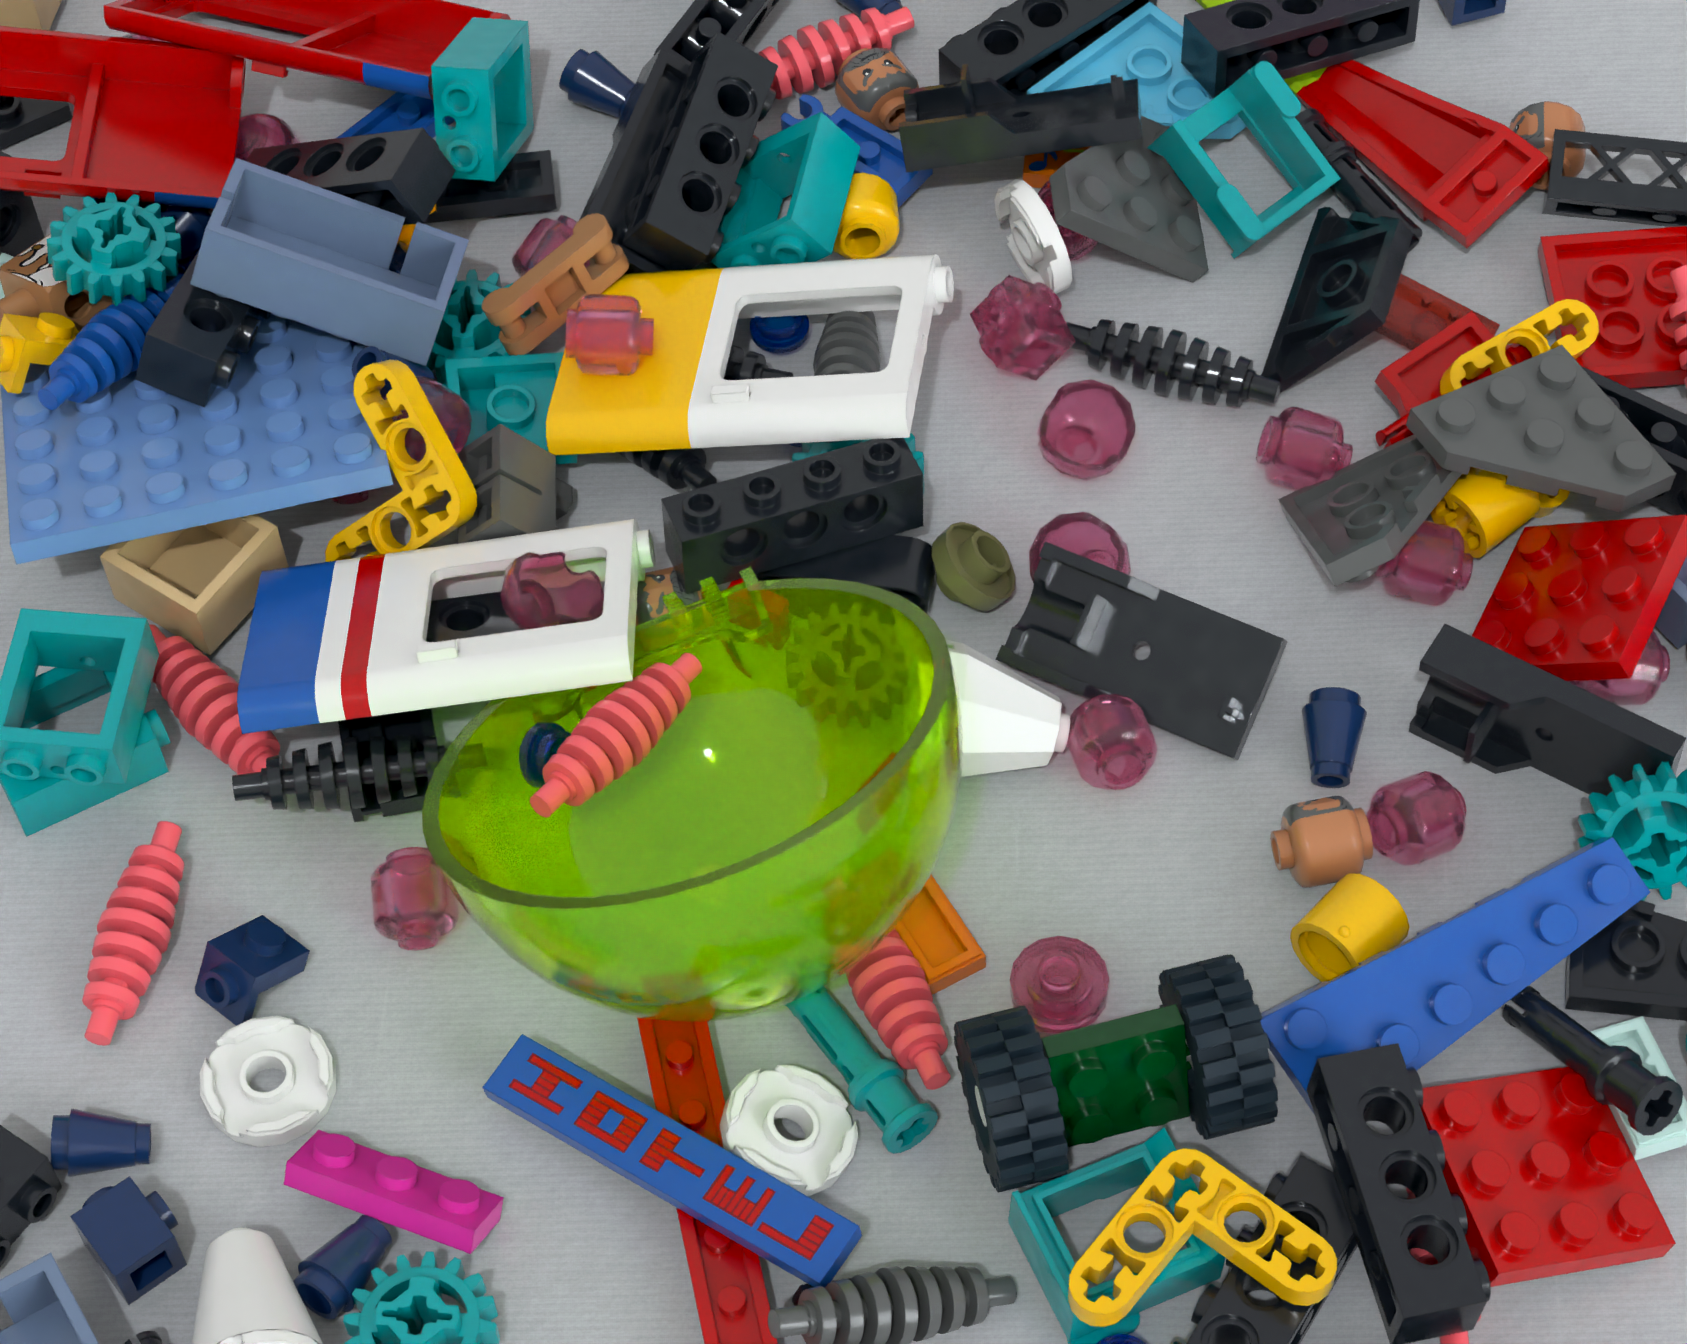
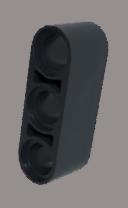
[750,535,935,620]

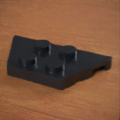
[1261,207,1413,393]

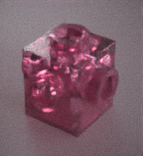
[970,275,1076,381]

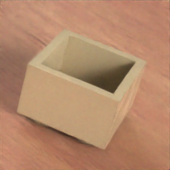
[100,514,289,656]

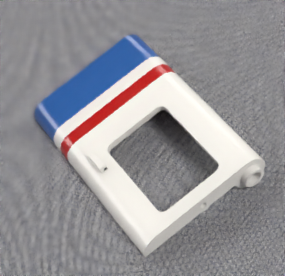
[237,519,656,734]

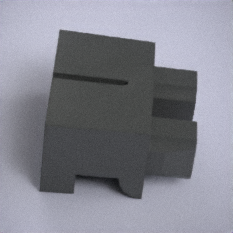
[458,424,573,544]

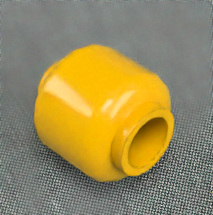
[833,173,900,259]

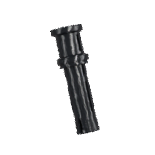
[1295,108,1423,253]
[1503,986,1683,1136]

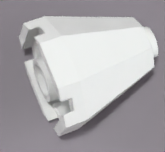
[912,639,1070,780]

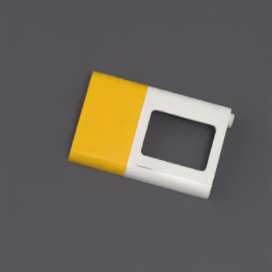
[546,254,954,455]

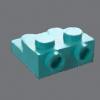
[435,352,578,464]

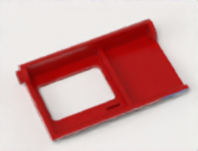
[104,0,511,100]
[0,26,246,209]

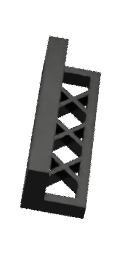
[1542,129,1687,227]

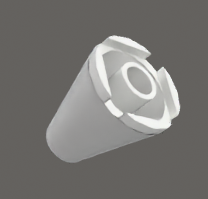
[192,1228,323,1344]

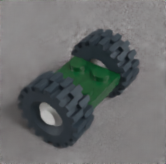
[954,954,1278,1193]

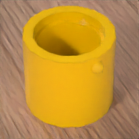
[1431,467,1541,558]
[1290,873,1410,982]

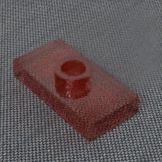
[1375,274,1500,350]

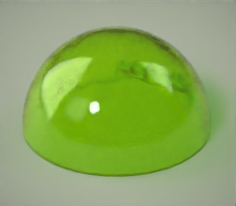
[422,567,963,1022]

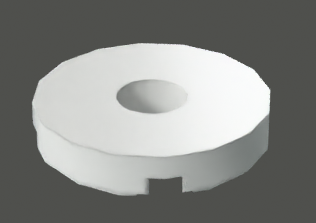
[994,180,1072,296]
[200,1016,337,1147]
[720,1065,858,1196]

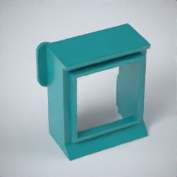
[1147,61,1341,259]
[1008,1127,1225,1344]

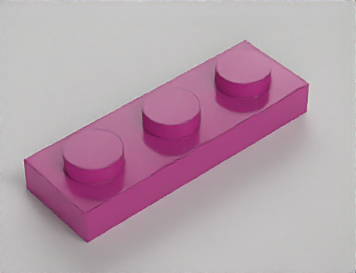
[284,1129,504,1254]

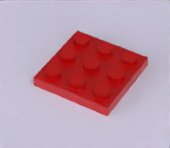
[1538,226,1687,388]
[1472,514,1687,681]
[1421,1067,1676,1287]

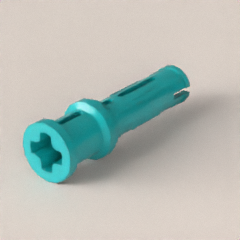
[780,971,938,1154]

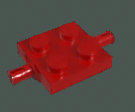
[1374,311,1547,449]

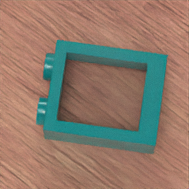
[431,17,534,181]
[711,112,860,268]
[0,608,159,786]
[0,667,171,837]

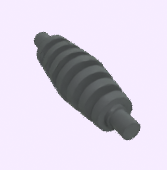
[813,311,881,376]
[768,1266,1017,1344]

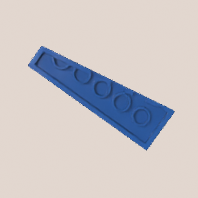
[1260,837,1651,1115]

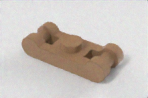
[482,213,629,355]

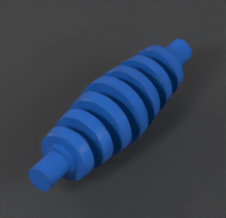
[38,274,184,410]

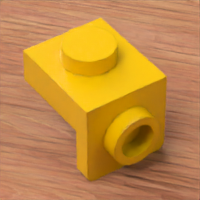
[0,312,79,394]

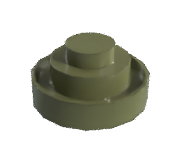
[932,522,1016,611]

